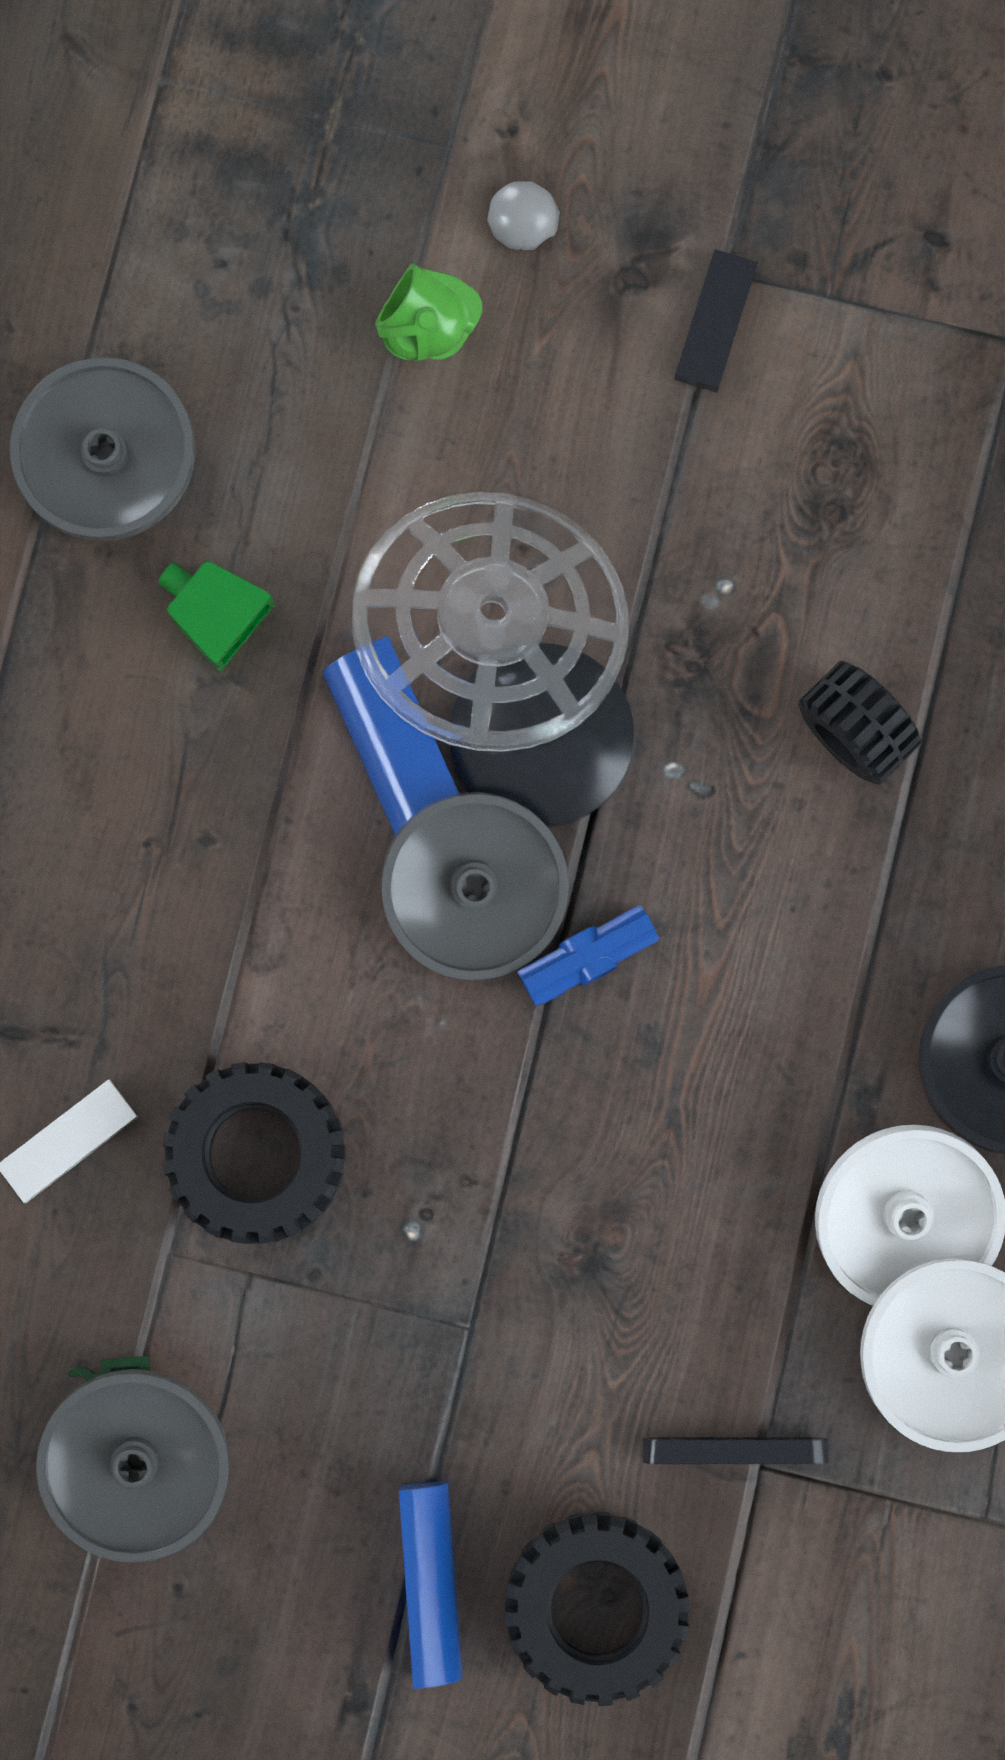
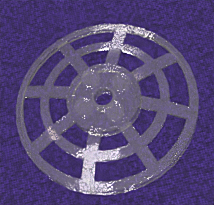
[352,492,629,752]

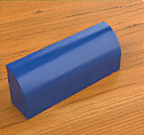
[323,636,459,836]
[399,1481,463,1689]

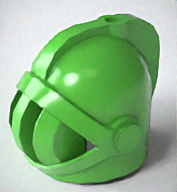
[375,263,482,362]

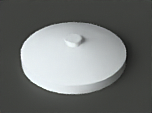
[815,1125,1005,1306]
[860,1258,1005,1452]

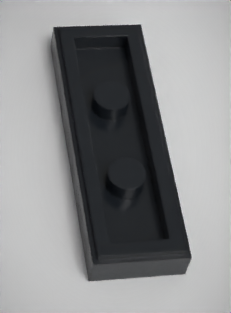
[674,249,758,393]

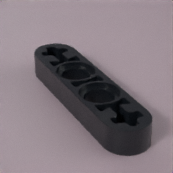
[643,1437,829,1464]

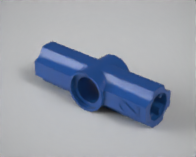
[517,905,660,1007]

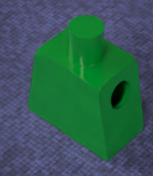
[158,561,275,673]

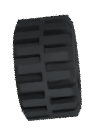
[798,661,921,785]

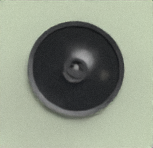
[449,643,634,828]
[919,966,1005,1154]

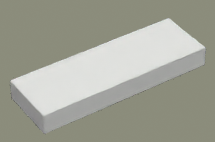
[0,1079,138,1203]

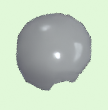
[487,181,560,251]

